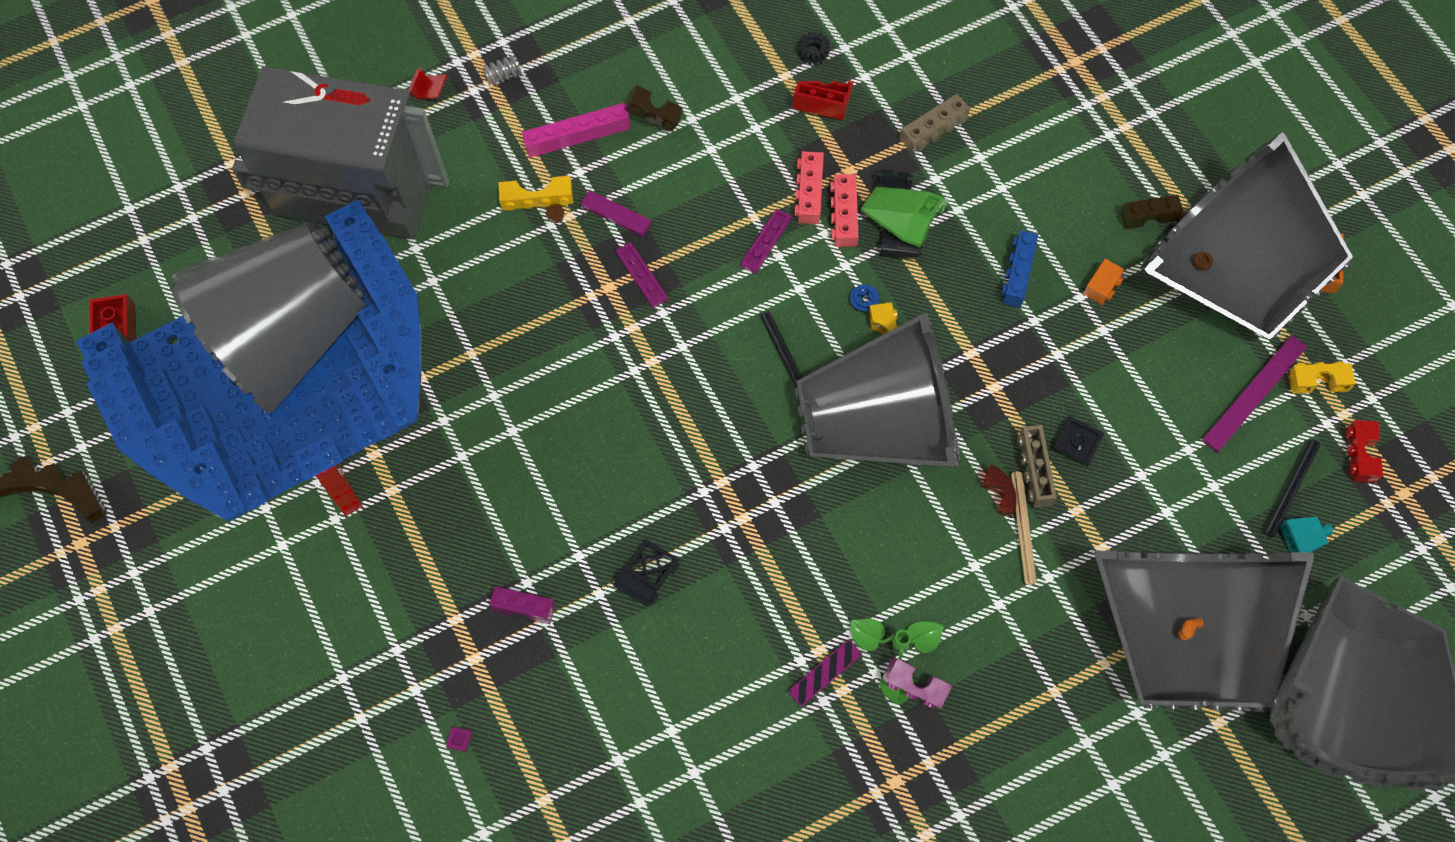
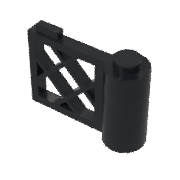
[881,227,922,259]
[613,539,680,607]

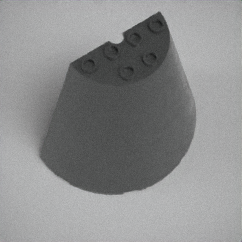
[795,313,959,468]

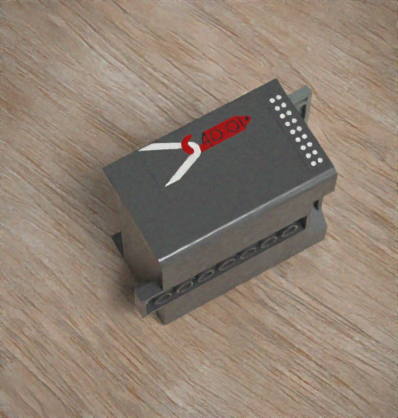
[232,66,449,239]

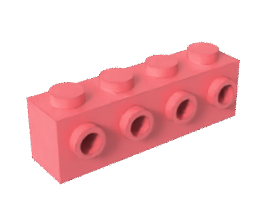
[795,152,823,224]
[830,174,858,247]

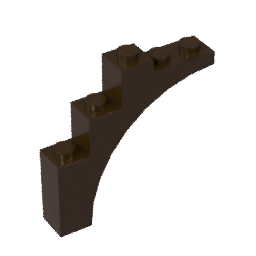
[0,455,109,524]

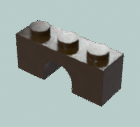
[624,85,683,132]
[1120,195,1183,230]

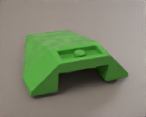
[861,187,949,247]

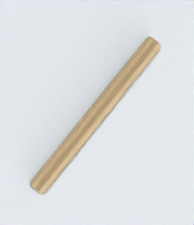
[1011,471,1037,585]

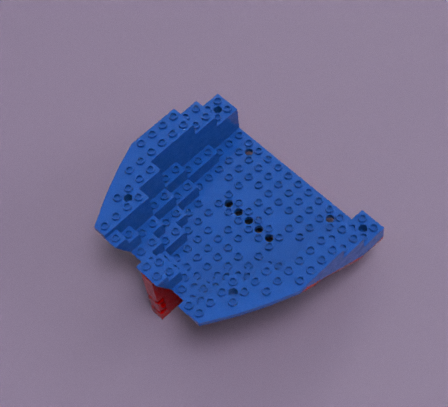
[76,199,422,522]

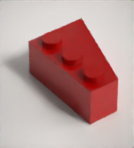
[792,81,853,120]

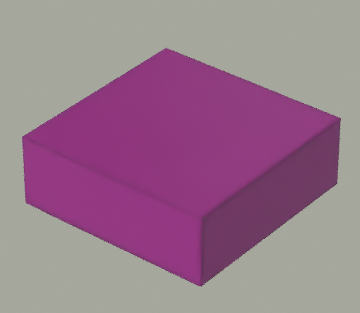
[446,727,473,753]

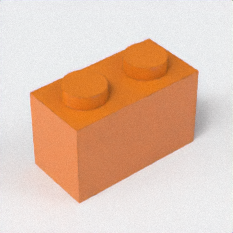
[1083,259,1125,305]

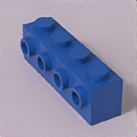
[1001,230,1039,308]

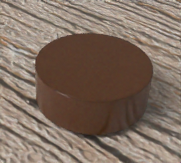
[546,204,565,223]
[1193,252,1213,271]

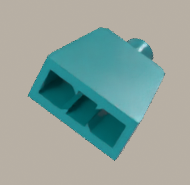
[1280,517,1333,553]

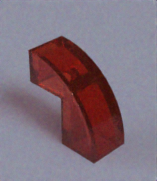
[981,464,1017,519]

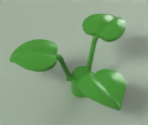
[850,618,944,705]

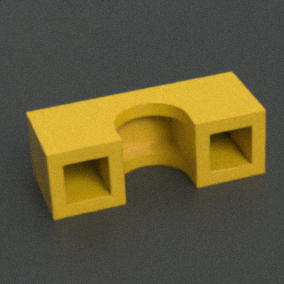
[1288,362,1356,394]

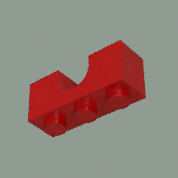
[1346,420,1383,483]

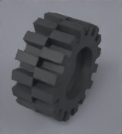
[798,32,830,66]

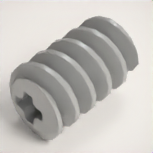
[483,55,523,86]

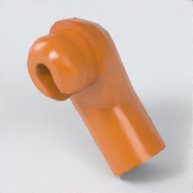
[1178,618,1204,640]

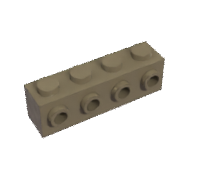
[900,94,970,153]
[1017,425,1057,508]

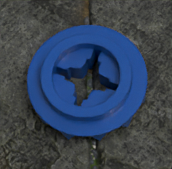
[850,285,880,313]

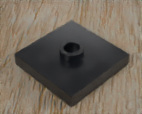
[1052,416,1104,467]

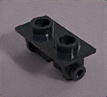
[875,169,913,190]

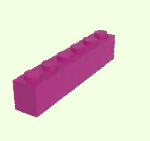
[522,103,631,158]

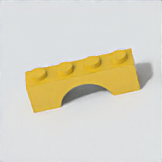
[498,176,573,211]
[868,302,899,335]

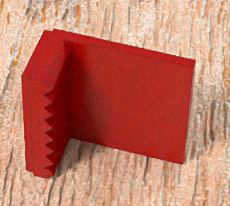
[408,68,447,99]

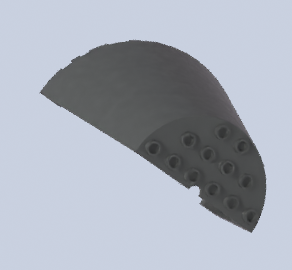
[1141,132,1353,340]
[171,221,366,414]
[1095,550,1314,712]
[1270,576,1455,790]

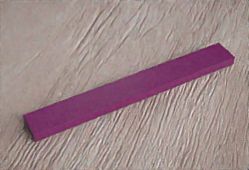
[1202,336,1308,453]

